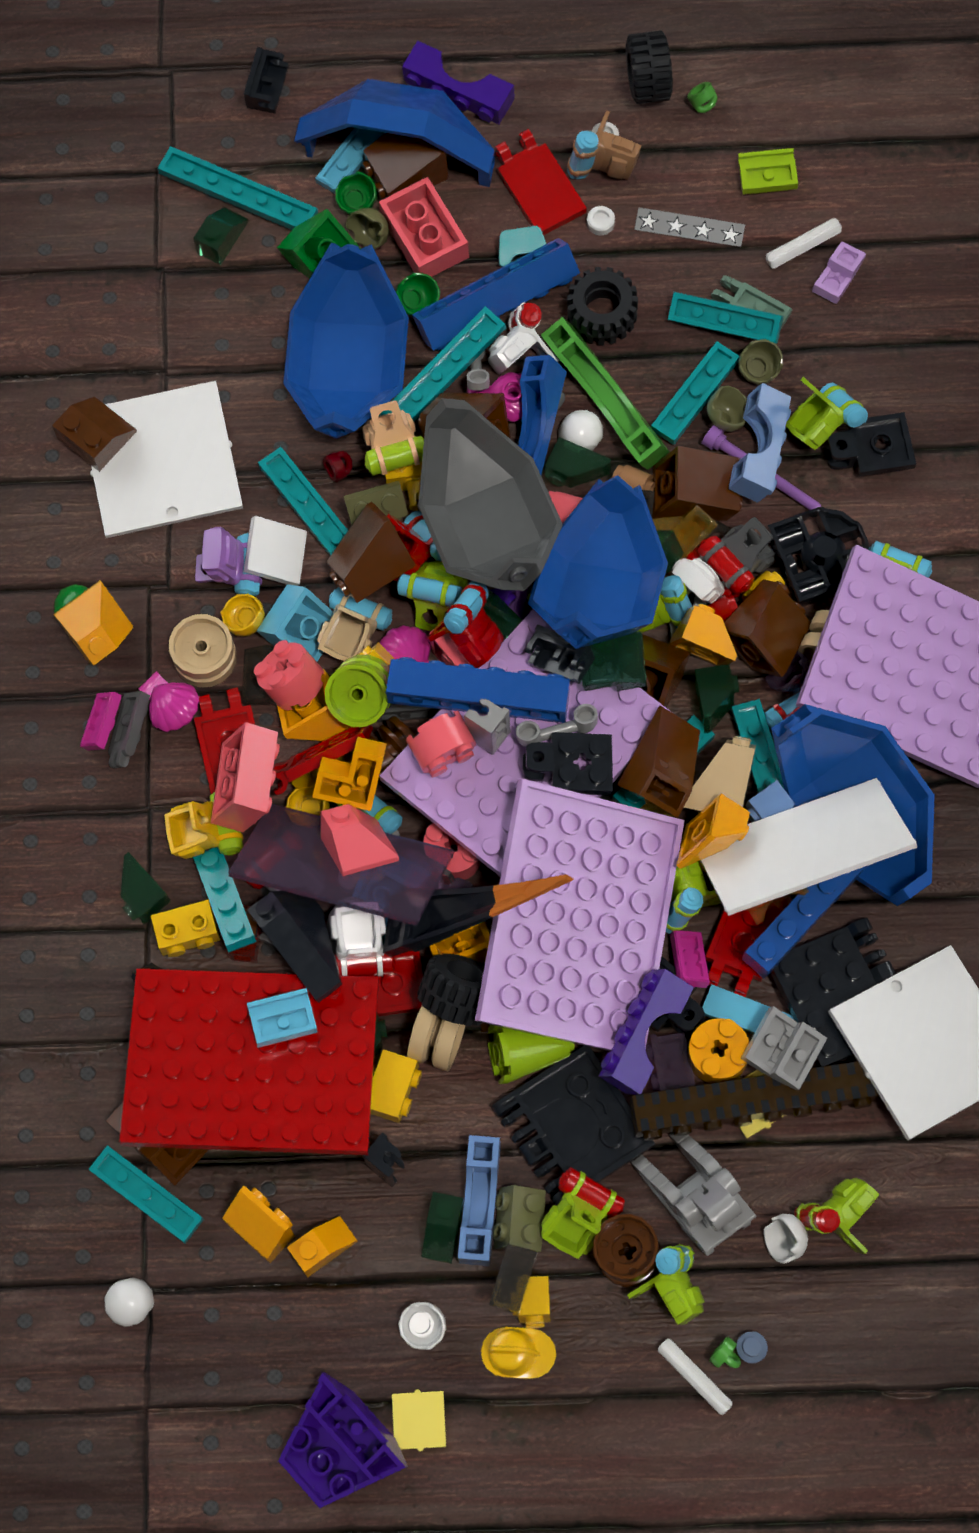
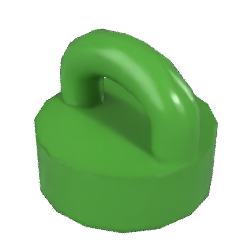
[687,82,717,113]
[709,1337,741,1368]

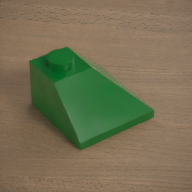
[277,209,361,279]

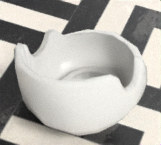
[558,410,603,455]
[764,1214,808,1264]
[104,1277,154,1327]
[398,1302,446,1350]

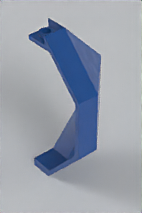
[294,79,495,187]
[283,242,409,438]
[528,475,668,649]
[771,704,935,906]

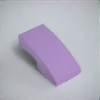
[812,241,866,304]

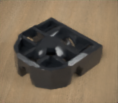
[767,507,869,607]

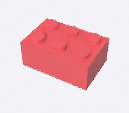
[379,177,469,277]
[211,722,280,832]

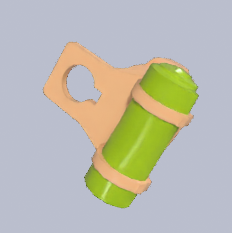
[362,400,424,476]

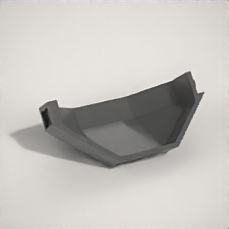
[418,398,563,591]

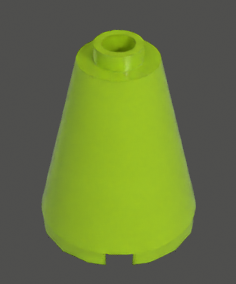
[488,1025,574,1084]

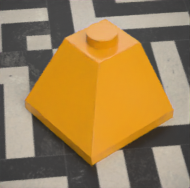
[53,580,133,666]
[669,604,737,667]
[277,669,350,741]
[676,793,750,869]

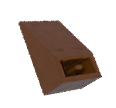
[617,705,700,818]

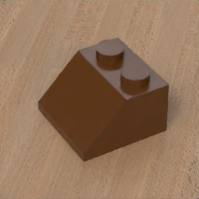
[52,397,137,472]

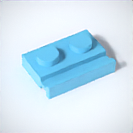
[247,988,318,1048]

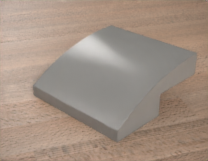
[741,1006,827,1090]

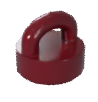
[323,451,353,482]

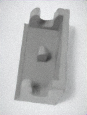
[464,699,511,755]

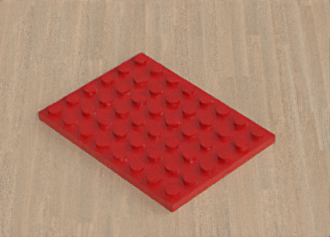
[119,969,379,1155]

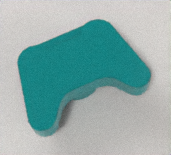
[499,226,546,268]

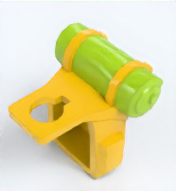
[164,792,244,859]

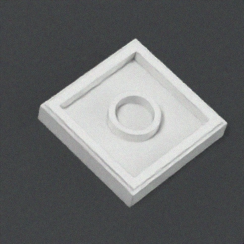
[243,516,307,586]

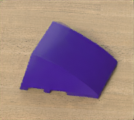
[278,1372,408,1508]

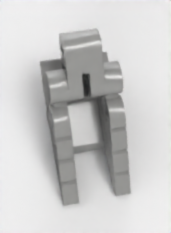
[631,1132,757,1256]

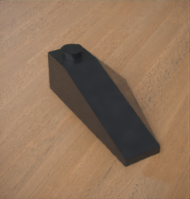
[248,889,343,1003]

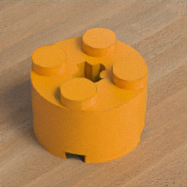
[688,1018,749,1084]

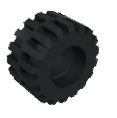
[626,30,673,104]
[567,267,638,345]
[417,953,485,1026]

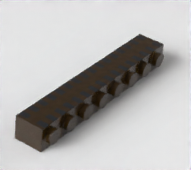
[629,1061,879,1141]

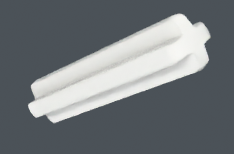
[766,218,842,268]
[658,1338,732,1415]

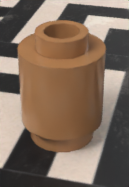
[612,465,655,498]

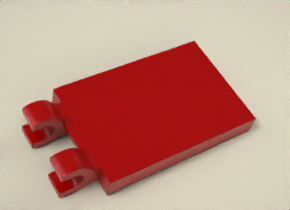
[495,129,587,236]
[194,687,271,794]
[273,725,373,795]
[706,896,793,997]
[362,950,423,1017]

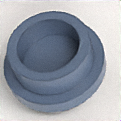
[736,1331,768,1364]

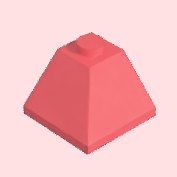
[320,804,399,876]

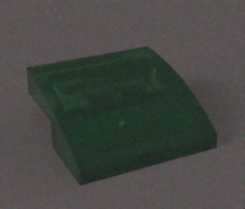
[582,631,647,691]

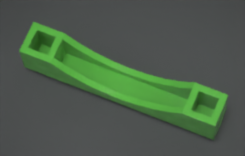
[541,317,670,470]

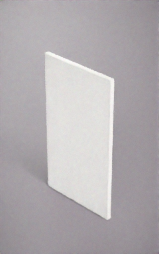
[700,778,917,916]

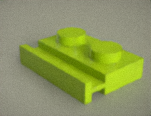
[738,148,798,195]

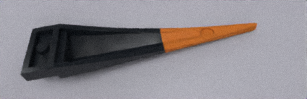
[383,874,574,957]

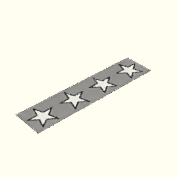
[634,208,745,247]

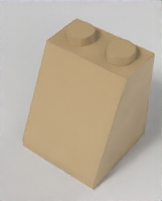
[684,735,756,811]

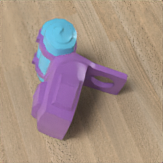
[195,527,262,596]

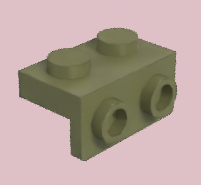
[343,480,408,526]
[493,1185,546,1253]

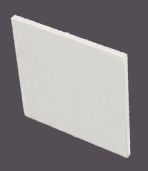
[90,381,243,538]
[828,945,979,1141]

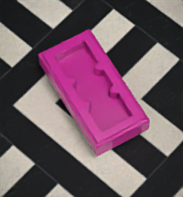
[80,692,122,751]
[670,930,710,988]

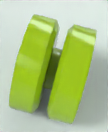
[325,655,392,727]

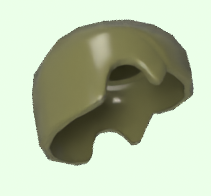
[346,208,389,250]
[738,339,783,385]
[707,385,747,432]

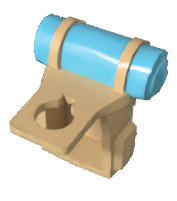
[317,587,393,661]

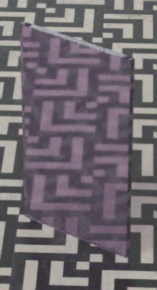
[228,804,454,925]

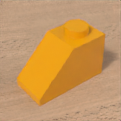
[287,1216,358,1277]

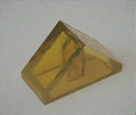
[660,505,718,561]

